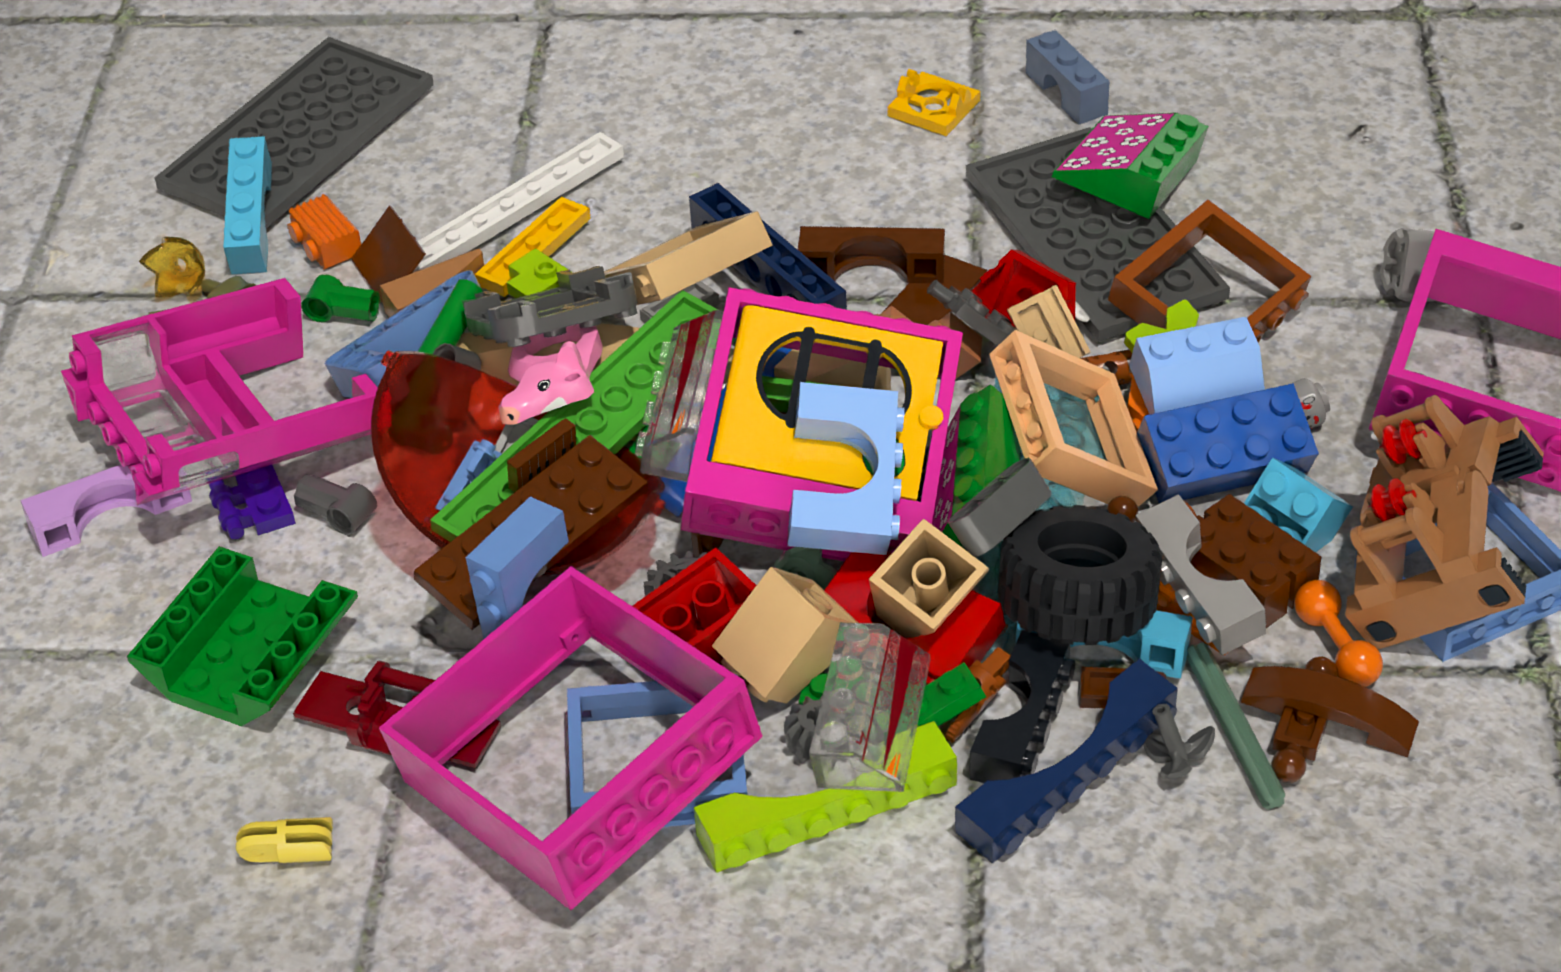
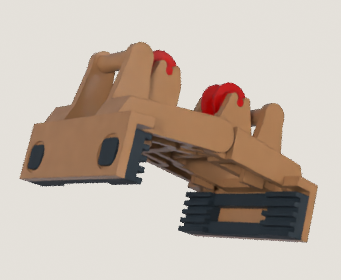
[1345,395,1544,650]

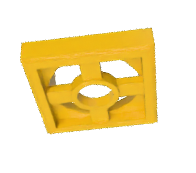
[887,69,980,136]

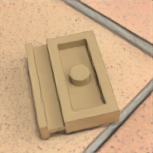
[1007,285,1091,358]

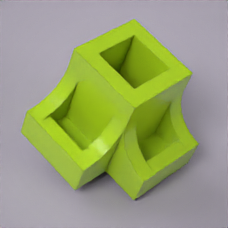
[507,248,572,298]

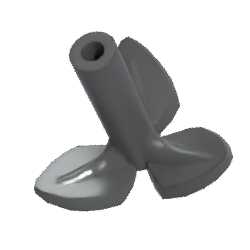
[1143,704,1215,779]

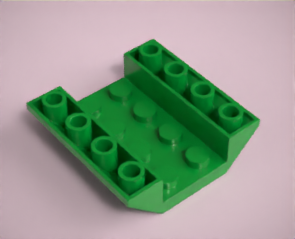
[127,546,358,726]

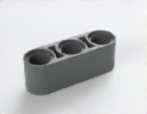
[948,458,1052,557]

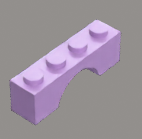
[20,464,192,557]

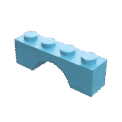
[223,136,272,275]
[1015,610,1193,679]

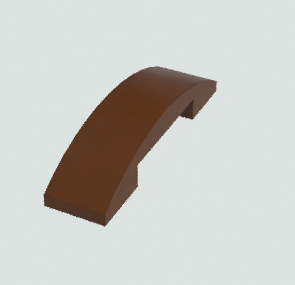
[1241,666,1419,757]

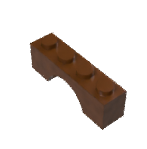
[798,226,945,283]

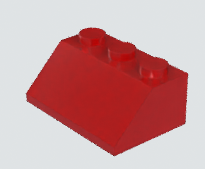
[632,547,757,663]

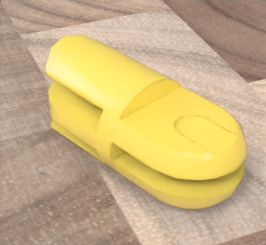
[235,817,333,863]

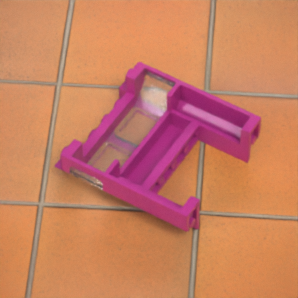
[61,278,384,505]

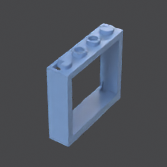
[1354,483,1561,662]
[567,674,747,827]

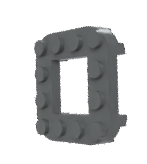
[462,266,638,347]

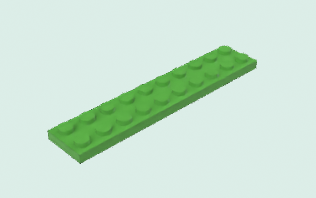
[430,290,737,542]

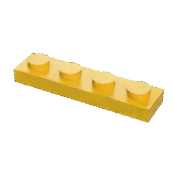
[475,196,591,297]

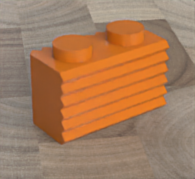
[287,194,361,270]

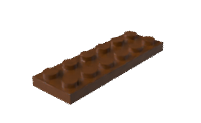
[414,435,648,630]

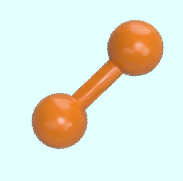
[1294,580,1383,687]

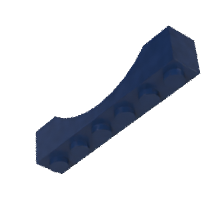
[955,658,1178,864]

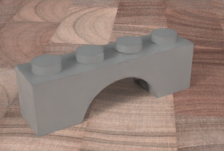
[1135,495,1266,655]

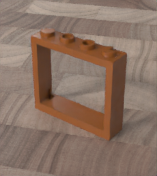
[1108,200,1311,343]

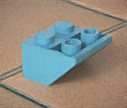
[1244,458,1353,552]

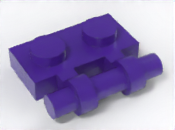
[209,465,296,539]

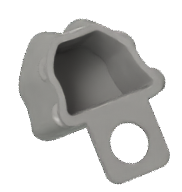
[1380,228,1437,302]

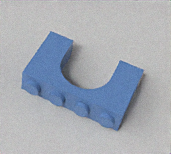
[465,497,569,640]

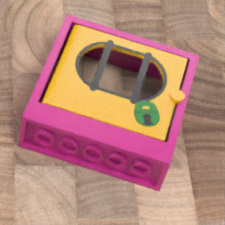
[681,287,963,562]

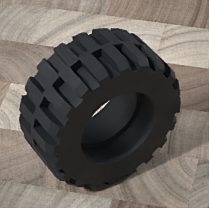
[998,505,1162,645]

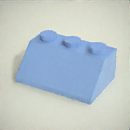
[1129,317,1265,415]

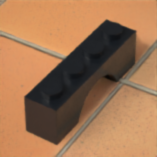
[970,630,1076,783]

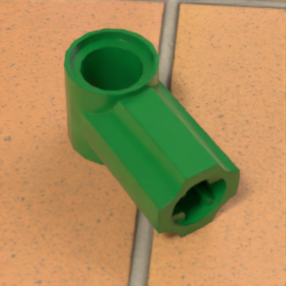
[301,274,380,322]

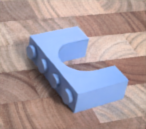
[787,382,905,555]

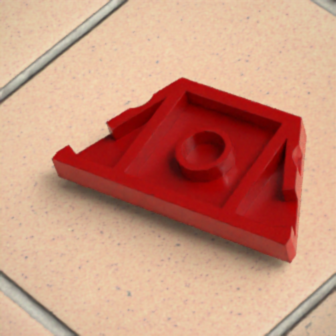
[971,249,1076,327]

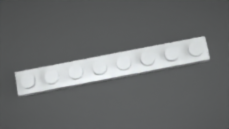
[413,132,624,273]

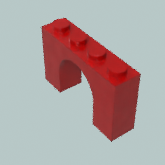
[824,552,1005,688]

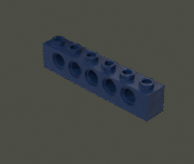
[689,183,847,310]

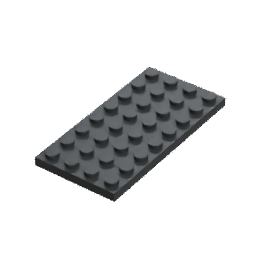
[154,37,434,228]
[966,127,1230,342]

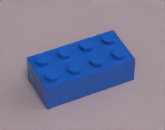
[1137,383,1319,504]

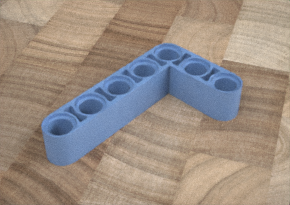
[324,270,482,403]

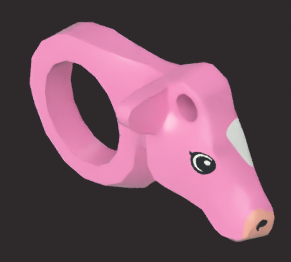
[498,324,603,425]

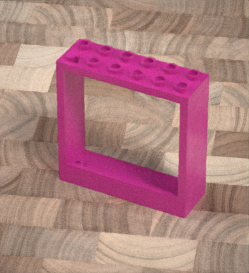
[1369,229,1561,492]
[379,566,763,910]

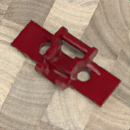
[293,660,501,768]

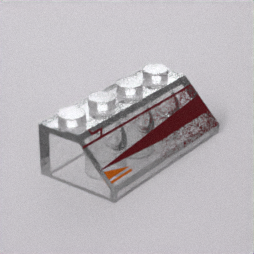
[635,310,724,482]
[809,622,931,792]

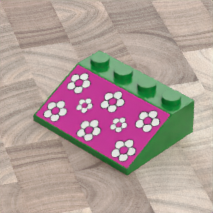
[1052,113,1209,219]
[932,384,1021,549]

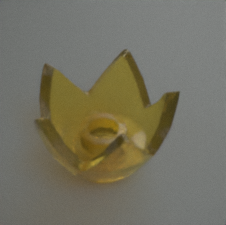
[139,236,205,298]

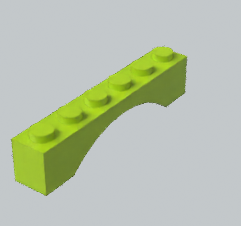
[694,721,957,873]

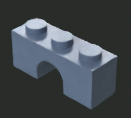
[1026,30,1110,125]

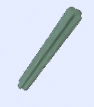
[1187,642,1286,810]

